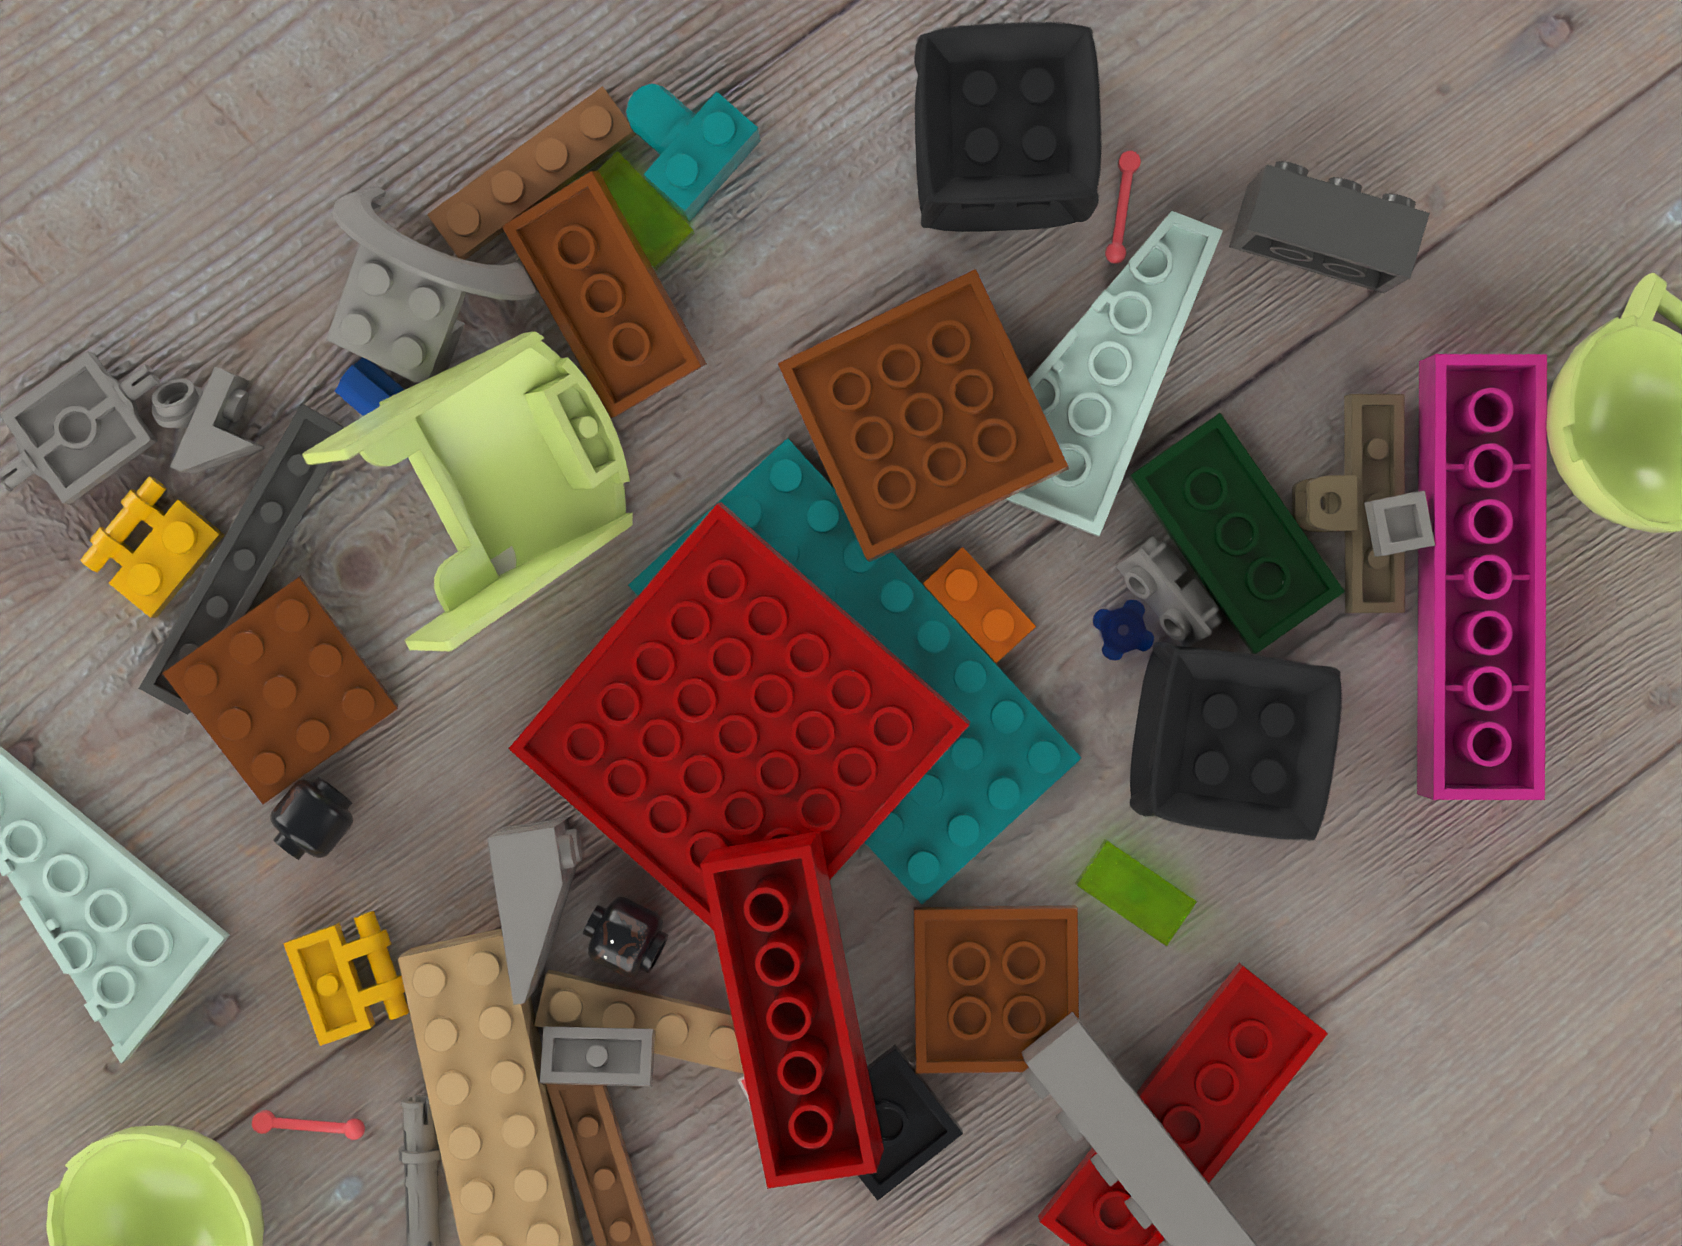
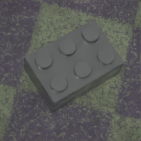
[1229,161,1430,293]

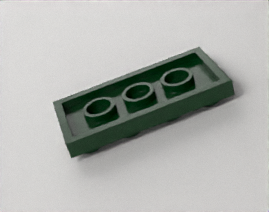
[1128,413,1345,654]

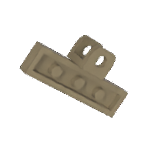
[1292,394,1405,613]

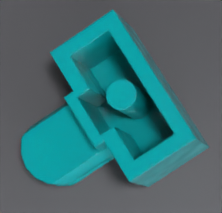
[626,84,761,222]

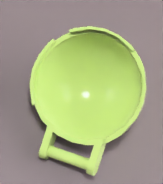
[1546,273,1682,533]
[46,1125,264,1246]

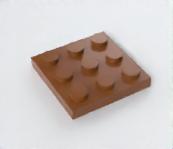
[162,575,398,804]
[913,905,1079,1073]

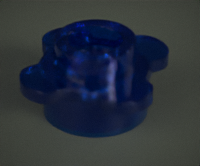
[1092,599,1154,661]

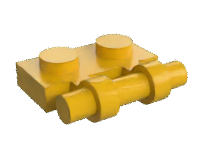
[80,476,225,618]
[283,910,410,1046]

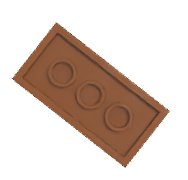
[502,171,707,419]

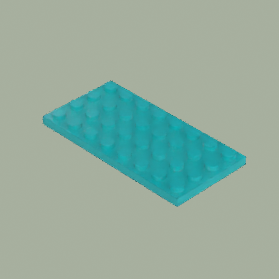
[628,438,1082,905]

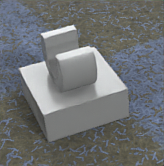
[1364,491,1435,557]

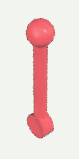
[1105,151,1141,264]
[252,1110,365,1140]

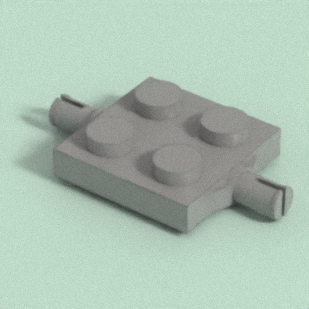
[0,351,160,504]

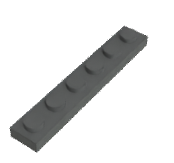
[138,404,345,715]

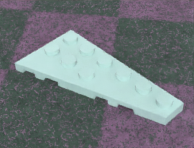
[1004,211,1223,537]
[0,746,230,1064]

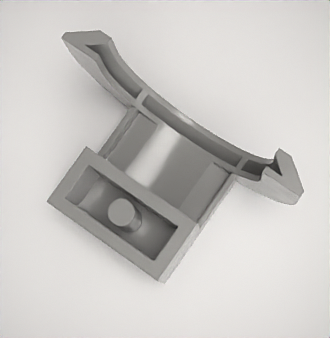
[326,187,539,383]

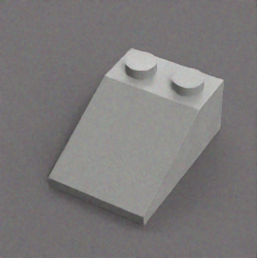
[487,817,583,1005]

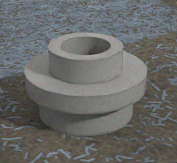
[152,379,203,429]

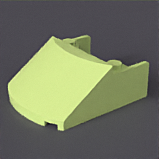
[302,331,633,651]

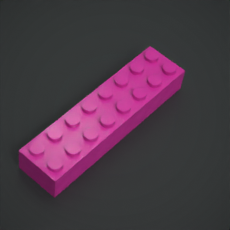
[1417,354,1547,800]

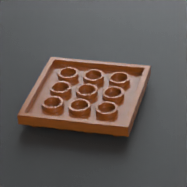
[778,269,1069,562]

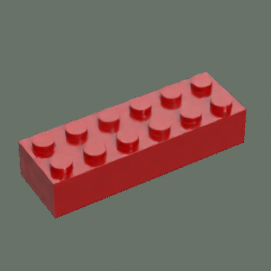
[700,831,884,1189]

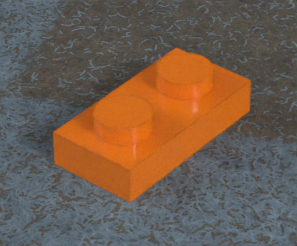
[922,547,1036,663]

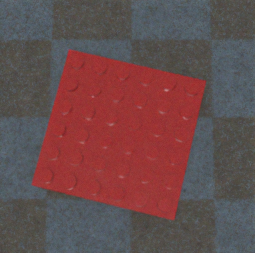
[508,502,970,930]

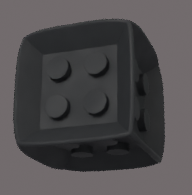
[914,22,1101,232]
[1129,642,1342,841]

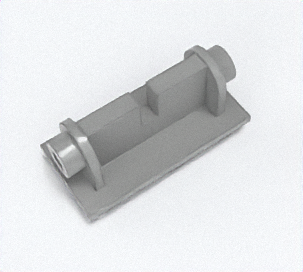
[1116,536,1223,647]

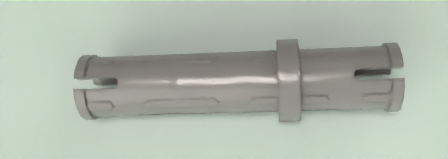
[398,1095,442,1246]

